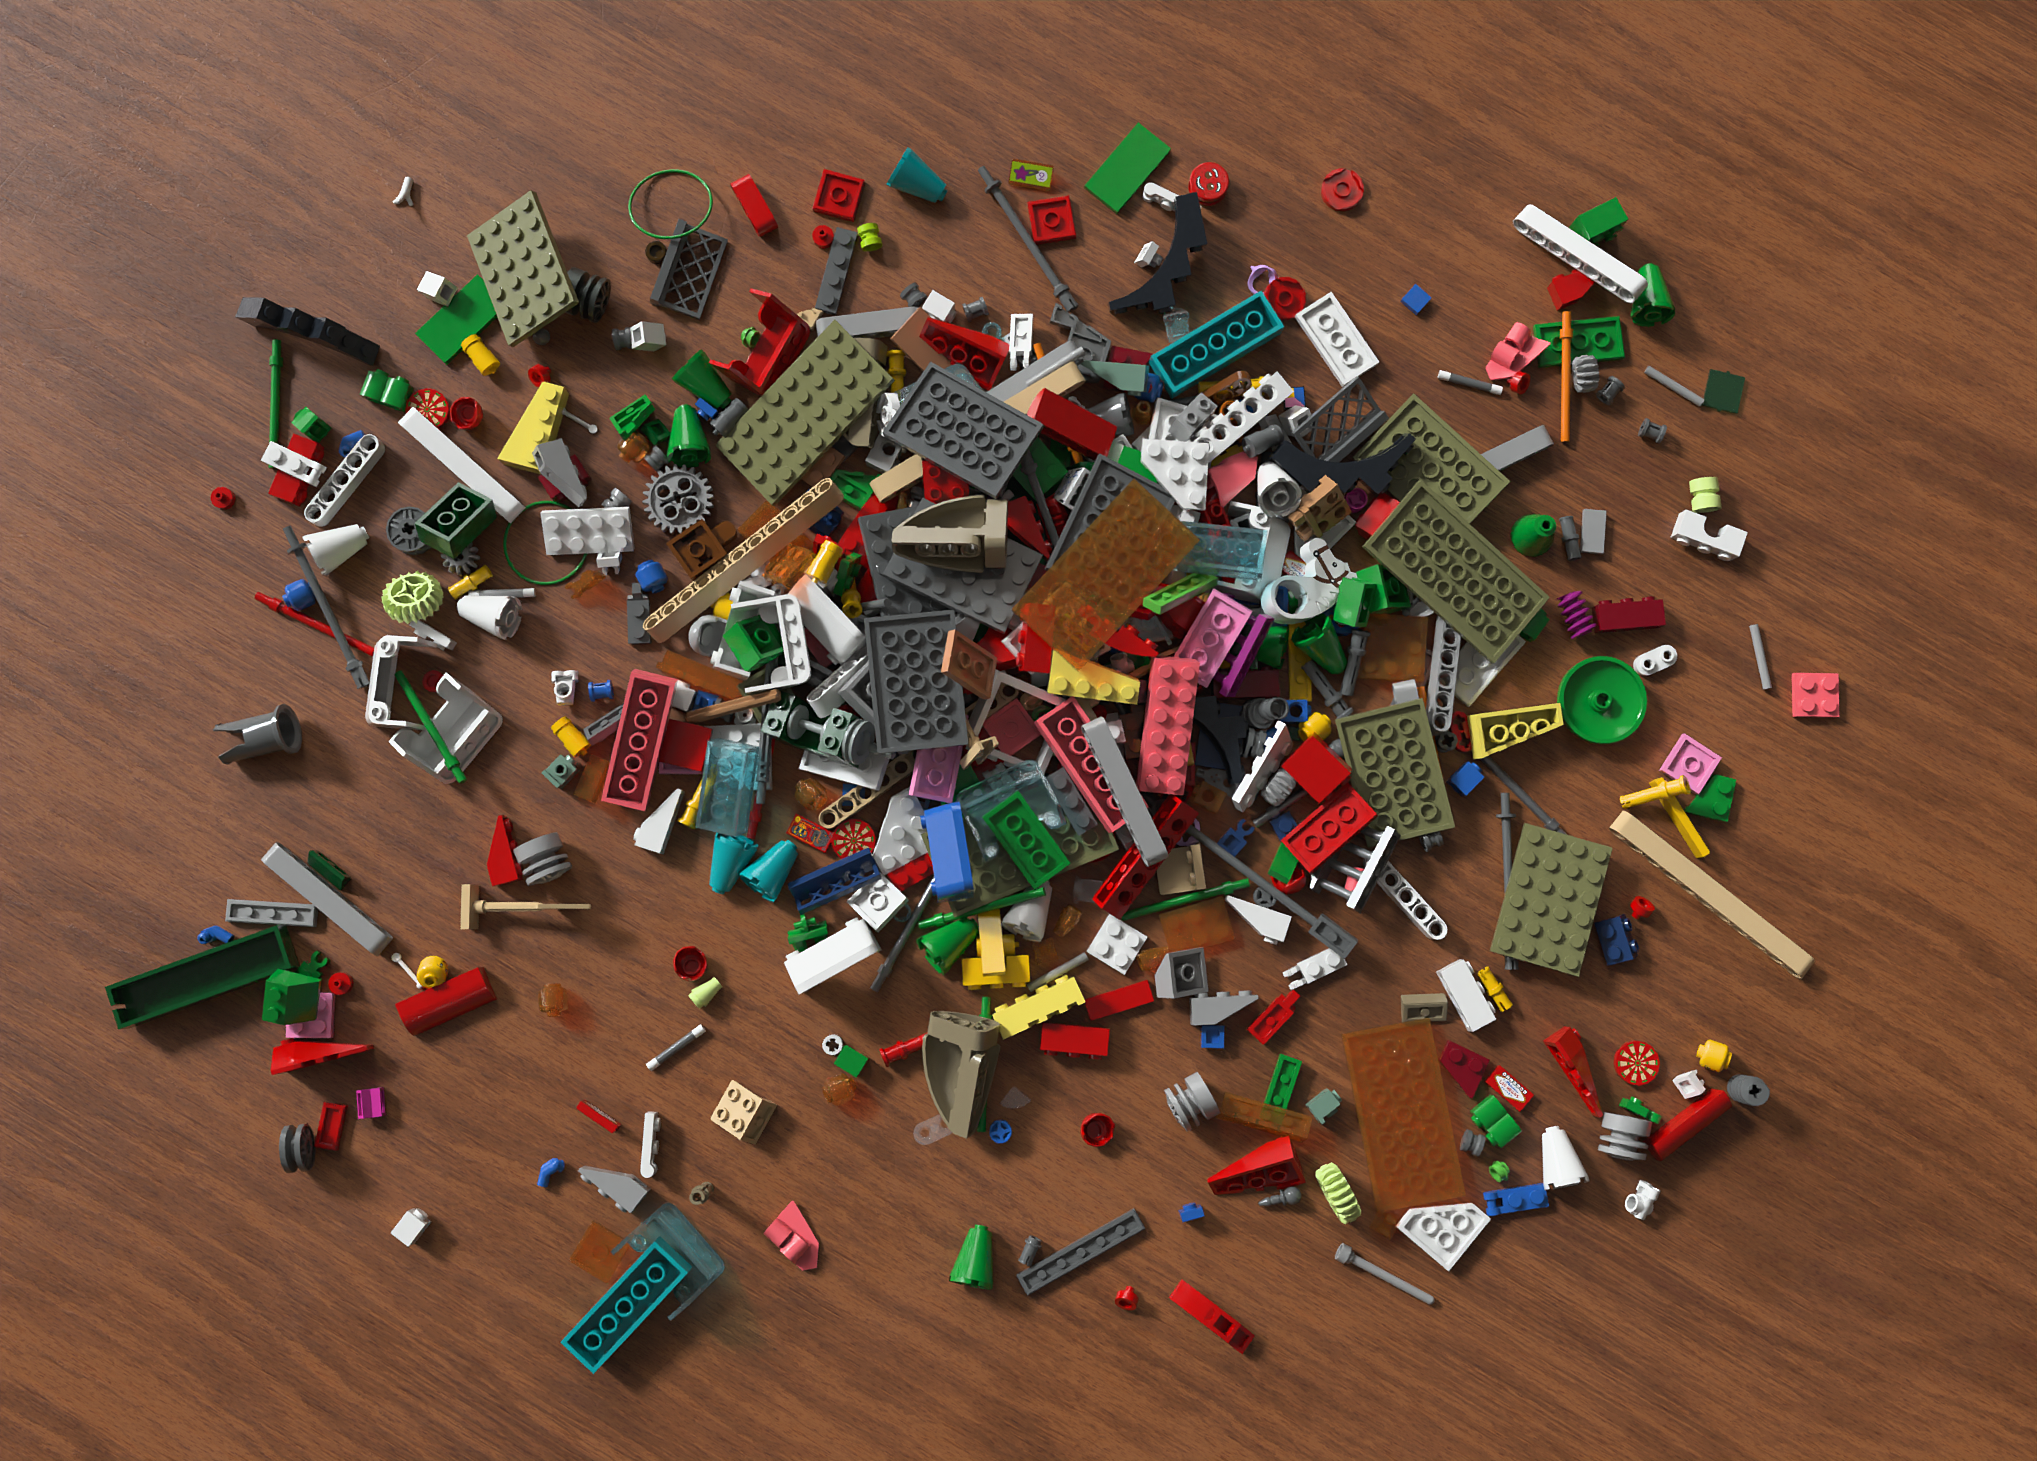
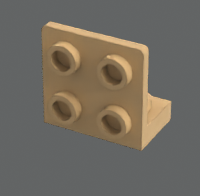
[1156,844,1206,895]
[711,1080,777,1144]

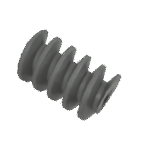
[1727,1074,1770,1106]

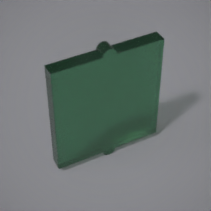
[1702,369,1745,414]

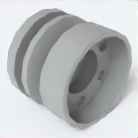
[513,832,572,886]
[1164,1072,1220,1132]
[1598,1112,1652,1161]

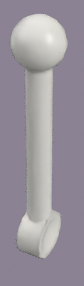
[562,408,597,434]
[391,953,425,990]

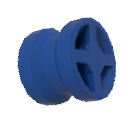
[989,1119,1012,1143]

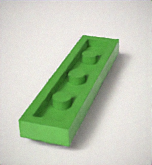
[1143,569,1218,614]

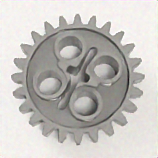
[642,464,714,535]

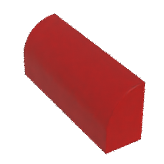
[1027,388,1117,461]
[395,967,497,1036]
[1643,1088,1732,1161]

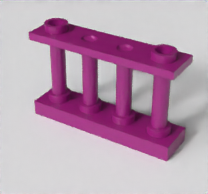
[1213,593,1275,697]

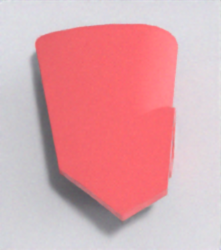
[1485,322,1550,381]
[1207,451,1258,507]
[763,1201,819,1271]

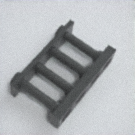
[1309,826,1401,914]

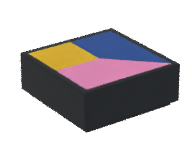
[1283,386,1306,410]

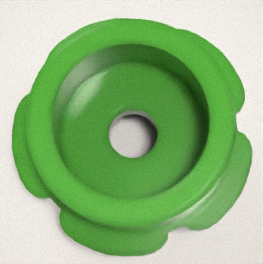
[741,327,760,348]
[1489,1161,1510,1182]

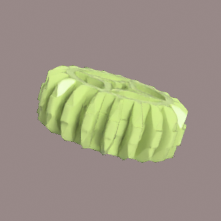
[382,570,444,624]
[1316,1162,1361,1224]

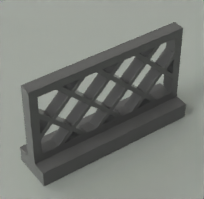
[650,219,728,320]
[1291,376,1389,462]

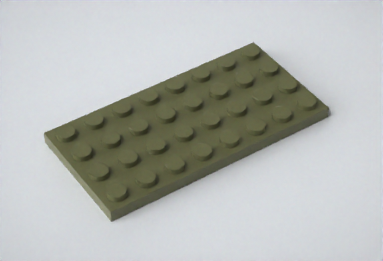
[716,319,895,506]
[1362,480,1550,664]
[921,776,1119,917]

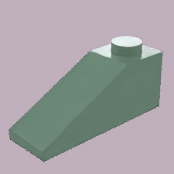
[1081,360,1149,396]

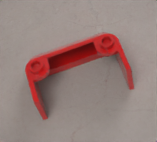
[709,288,810,396]

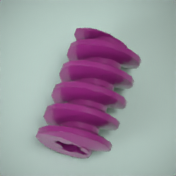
[1555,591,1596,639]

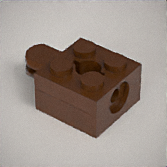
[666,519,737,581]
[1118,703,1146,761]

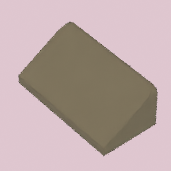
[1401,993,1448,1023]

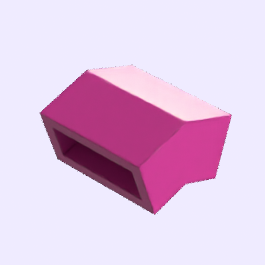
[356,1087,386,1119]

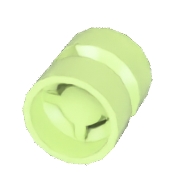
[1689,477,1722,513]

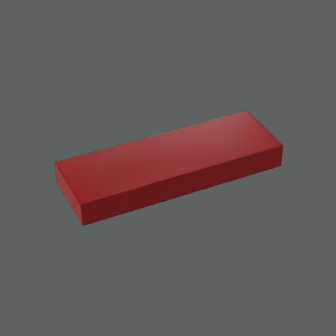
[1084,980,1154,1021]

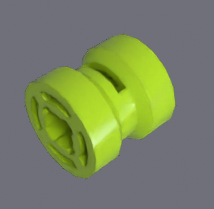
[857,223,883,252]

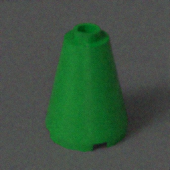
[1630,263,1675,327]
[672,349,732,409]
[667,404,711,468]
[1510,514,1556,557]
[1291,613,1347,674]
[1257,626,1289,670]
[917,917,979,975]
[949,1225,994,1290]

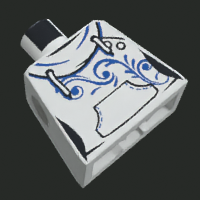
[1054,468,1090,510]

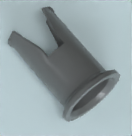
[213,704,302,765]

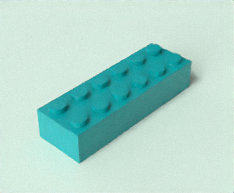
[1149,291,1284,399]
[560,1236,692,1374]

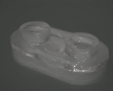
[913,1114,952,1145]

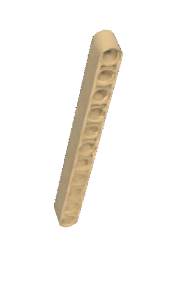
[870,361,1086,503]
[643,478,844,643]
[819,682,1019,829]
[1609,811,1815,979]

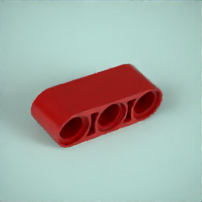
[730,174,779,237]

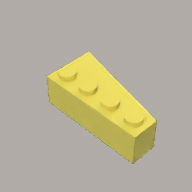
[497,382,569,474]
[1047,646,1140,705]
[1467,703,1563,759]
[992,975,1085,1040]

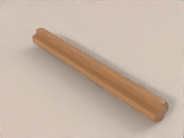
[686,688,781,724]

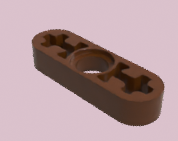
[1194,371,1252,409]

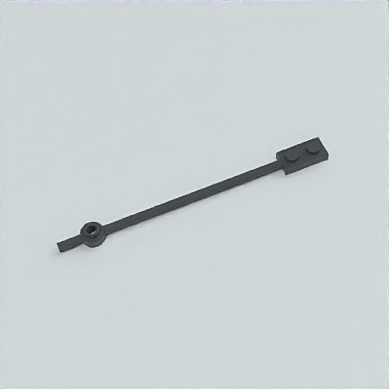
[1141,794,1358,959]

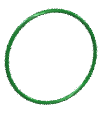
[628,169,713,239]
[503,501,587,585]

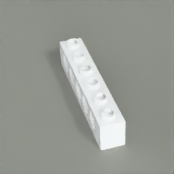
[1187,372,1294,464]

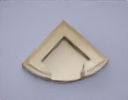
[797,308,823,331]

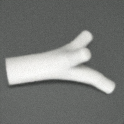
[393,177,414,206]

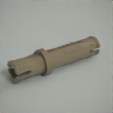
[689,1182,714,1205]

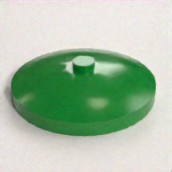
[1557,656,1647,744]

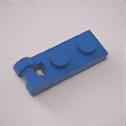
[1483,1183,1549,1216]

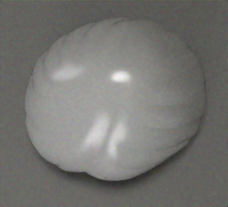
[689,615,727,657]

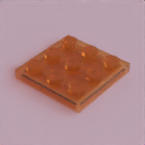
[1357,614,1428,683]

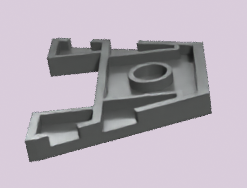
[1049,303,1111,383]

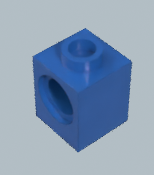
[1279,700,1311,724]
[1446,762,1484,797]

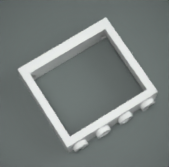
[966,669,1066,777]

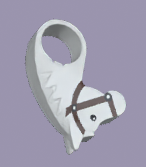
[1261,538,1357,624]

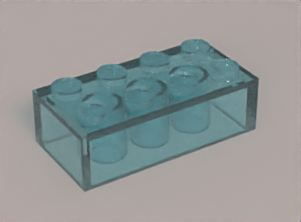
[1172,521,1268,581]
[696,738,759,837]

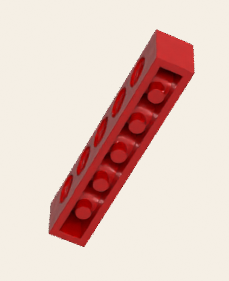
[1092,794,1199,920]

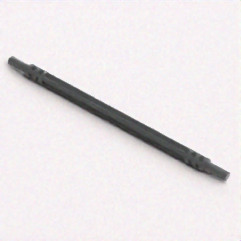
[756,565,785,805]

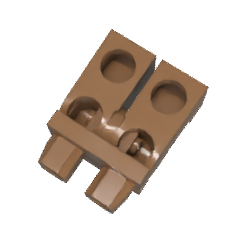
[1287,475,1352,542]

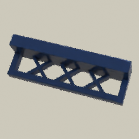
[787,847,882,915]

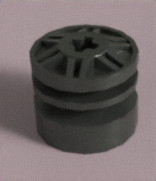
[565,267,611,323]

